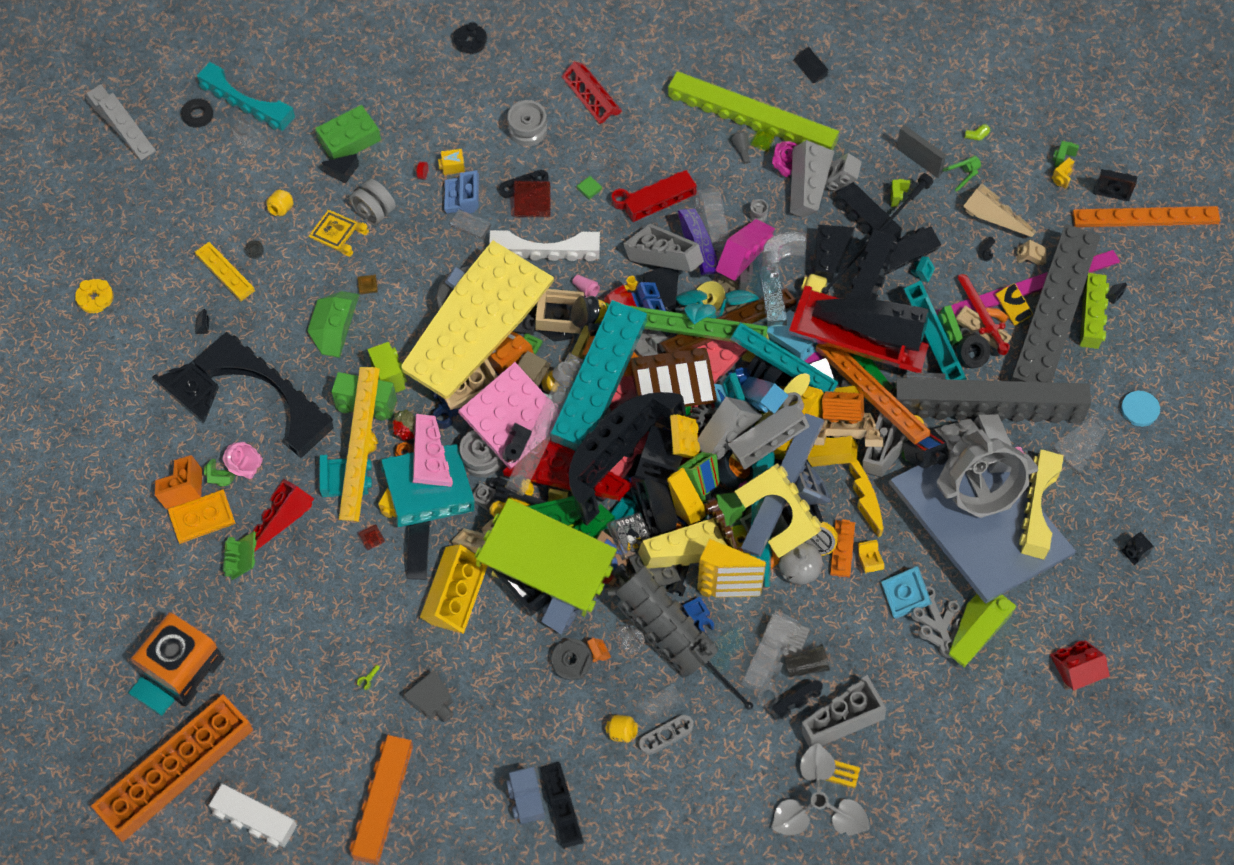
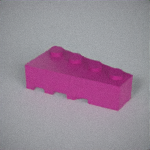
[715,219,775,281]

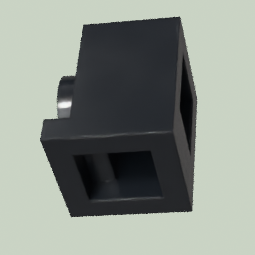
[1121,531,1154,565]

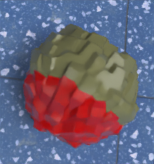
[392,409,415,441]

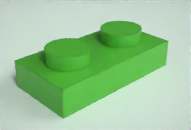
[938,305,963,346]

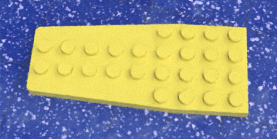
[402,240,554,399]

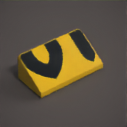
[995,283,1033,326]

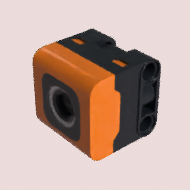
[131,612,225,707]

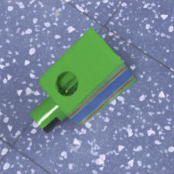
[678,452,719,502]

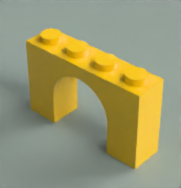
[807,386,859,467]

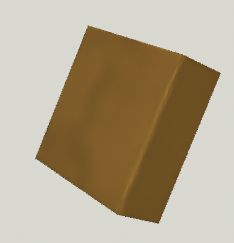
[358,274,378,295]

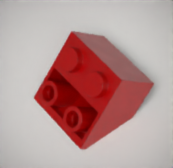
[1050,640,1110,691]

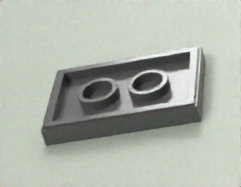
[896,125,946,178]

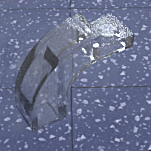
[762,231,807,278]

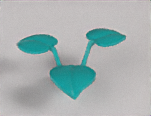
[676,290,759,325]

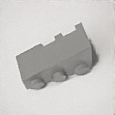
[863,412,909,477]

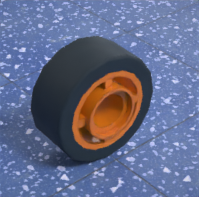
[717,451,753,489]

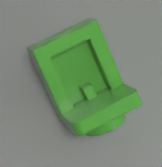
[1053,141,1079,167]
[204,459,235,486]

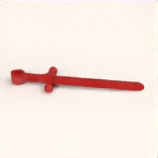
[958,274,1010,355]

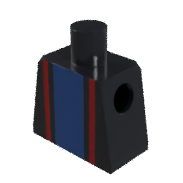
[903,430,949,468]

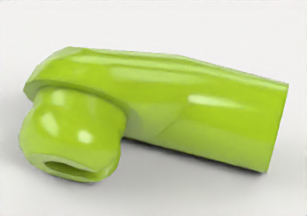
[965,124,990,141]

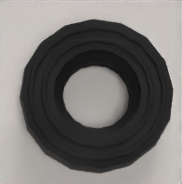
[181,98,213,128]
[957,334,991,368]

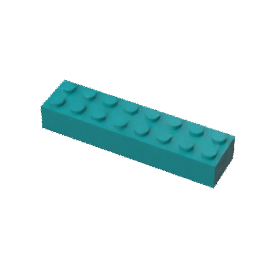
[551,300,647,451]

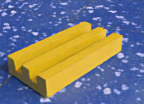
[826,760,860,789]

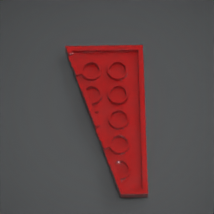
[503,436,631,501]

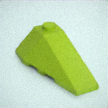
[948,594,1017,668]

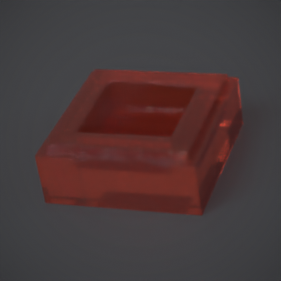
[358,524,385,551]

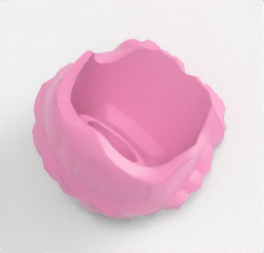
[223,442,263,479]

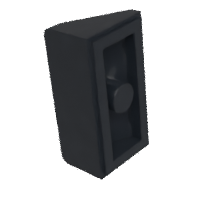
[793,46,828,84]

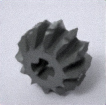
[688,404,717,436]

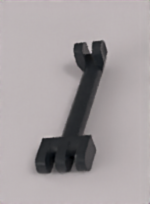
[493,480,549,505]

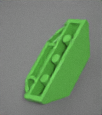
[308,291,359,358]

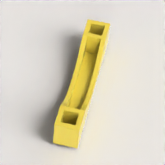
[1019,449,1064,560]

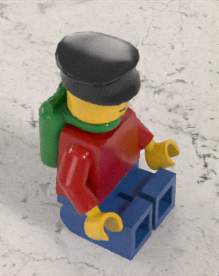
[571,276,666,330]

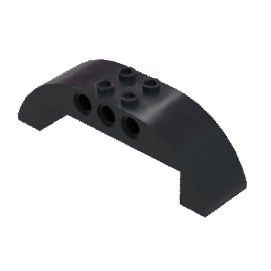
[569,392,687,526]

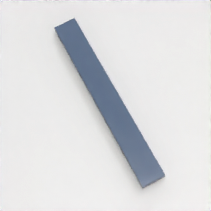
[741,414,824,557]

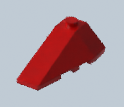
[252,479,314,552]

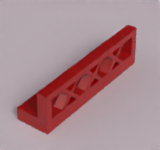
[562,61,622,124]

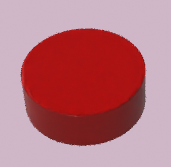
[416,161,429,180]

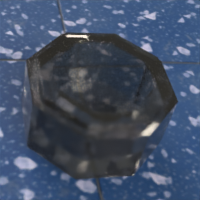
[245,240,264,259]

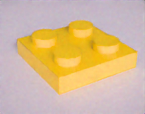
[670,414,700,459]

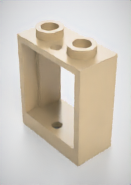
[536,289,585,334]

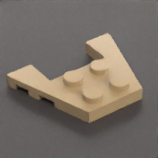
[814,413,883,447]

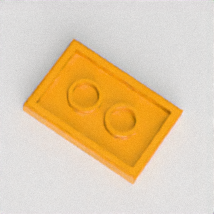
[168,489,236,544]

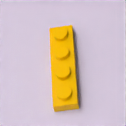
[195,242,255,302]

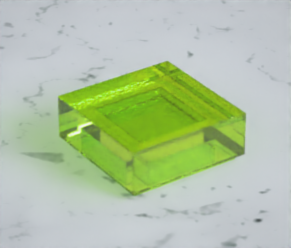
[751,130,775,152]

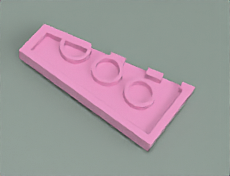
[413,414,453,487]

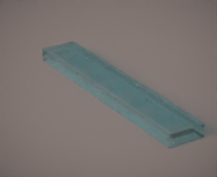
[757,254,787,326]

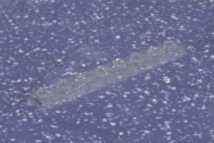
[505,353,584,496]

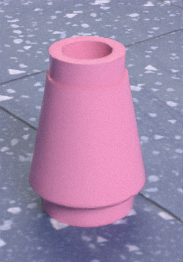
[572,275,600,297]

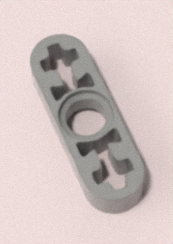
[639,715,694,755]

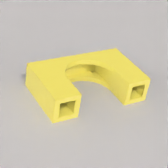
[735,463,821,558]

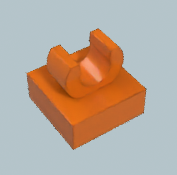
[587,638,611,662]

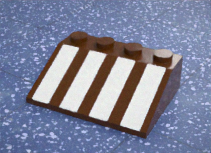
[631,348,717,407]

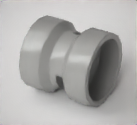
[749,199,768,222]

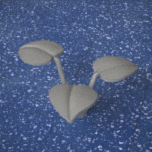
[772,743,869,836]

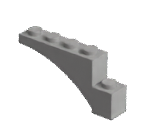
[86,84,156,161]

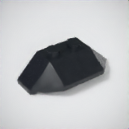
[630,476,678,538]

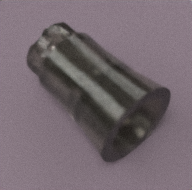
[784,644,830,677]

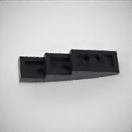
[540,762,584,849]

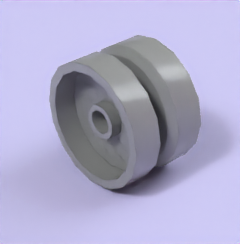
[507,100,547,146]
[349,179,396,225]
[460,430,503,477]

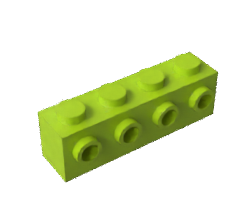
[1080,273,1109,349]

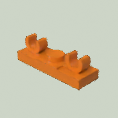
[830,519,855,578]

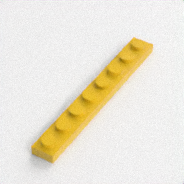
[339,367,380,522]

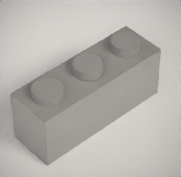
[974,414,1012,473]

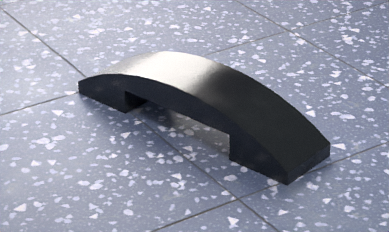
[407,521,431,580]

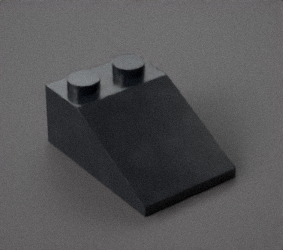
[491,568,552,617]

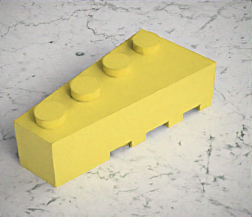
[638,518,727,569]

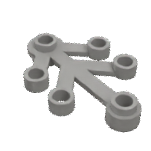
[911,586,961,658]

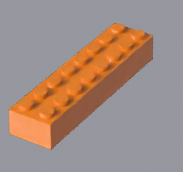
[91,694,253,843]

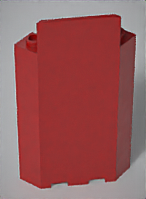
[789,285,929,373]

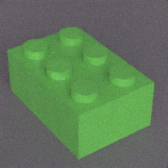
[315,105,381,159]
[332,372,397,421]

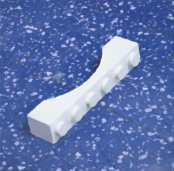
[490,230,600,261]

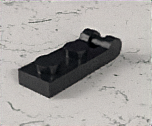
[770,680,823,720]

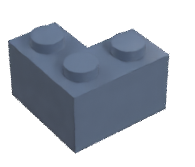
[541,596,580,634]
[506,767,545,824]

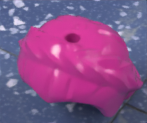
[772,141,797,177]

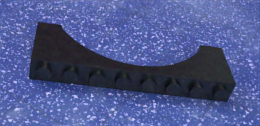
[194,332,334,458]

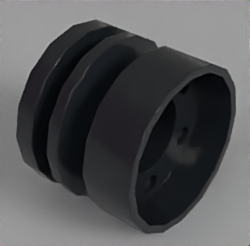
[747,355,791,387]

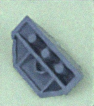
[795,460,831,505]

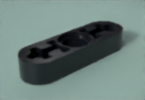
[499,170,549,198]

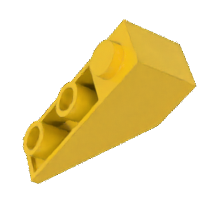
[667,467,706,526]

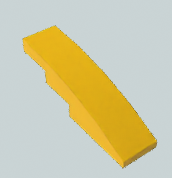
[849,460,884,538]

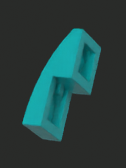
[128,677,175,716]

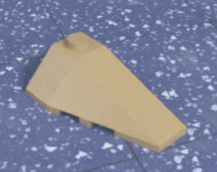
[963,183,1036,237]

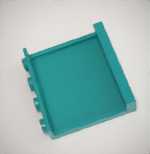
[381,444,475,527]

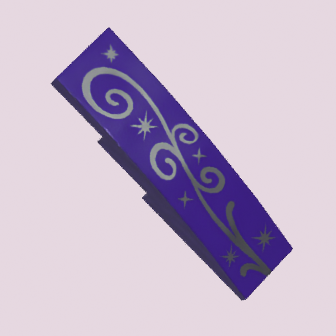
[678,209,718,275]

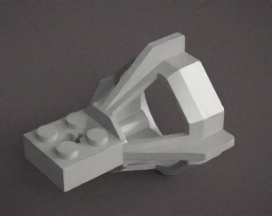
[934,419,1038,518]

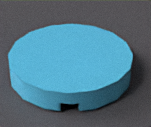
[1121,391,1160,427]

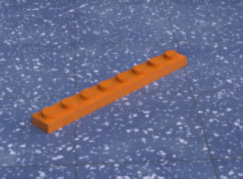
[1072,206,1220,227]
[816,344,930,444]

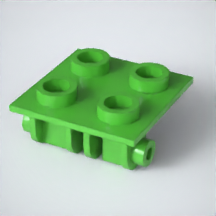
[223,531,256,580]

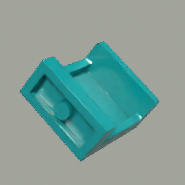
[320,455,372,497]

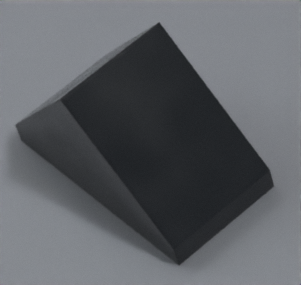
[322,153,359,184]

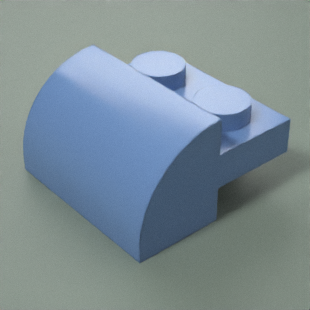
[444,170,479,214]

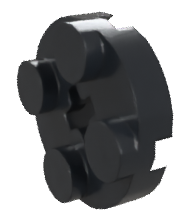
[453,22,487,54]

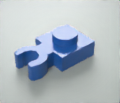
[683,597,714,632]

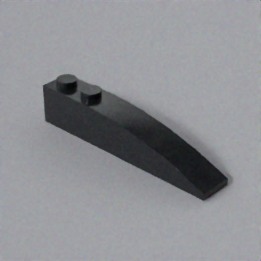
[812,298,929,352]

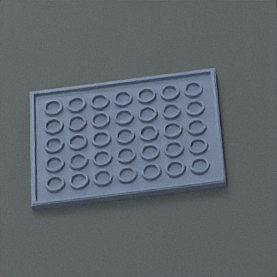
[889,459,1076,604]

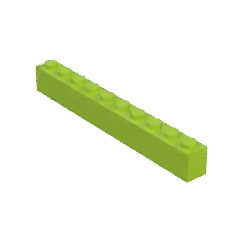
[668,71,839,150]

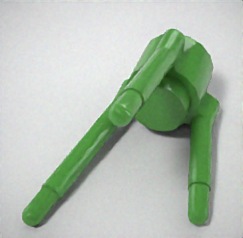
[943,155,981,191]

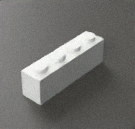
[209,784,297,848]

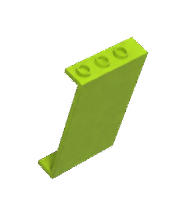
[474,498,617,617]

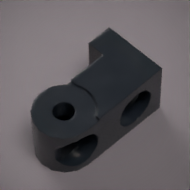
[502,423,533,463]

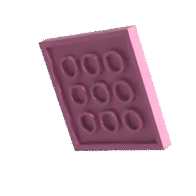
[458,362,560,469]

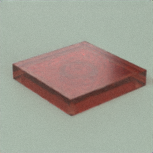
[514,181,551,217]

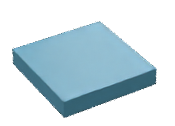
[881,566,932,618]

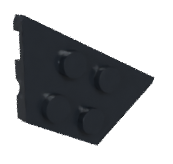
[152,362,219,423]

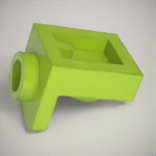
[890,179,910,207]

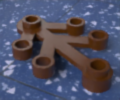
[703,498,744,553]

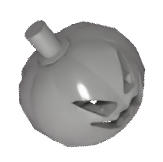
[779,542,823,586]

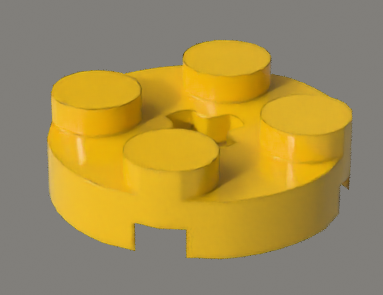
[75,279,114,313]

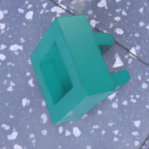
[911,256,935,283]

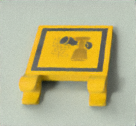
[309,210,369,257]

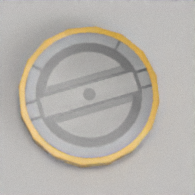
[805,521,838,556]

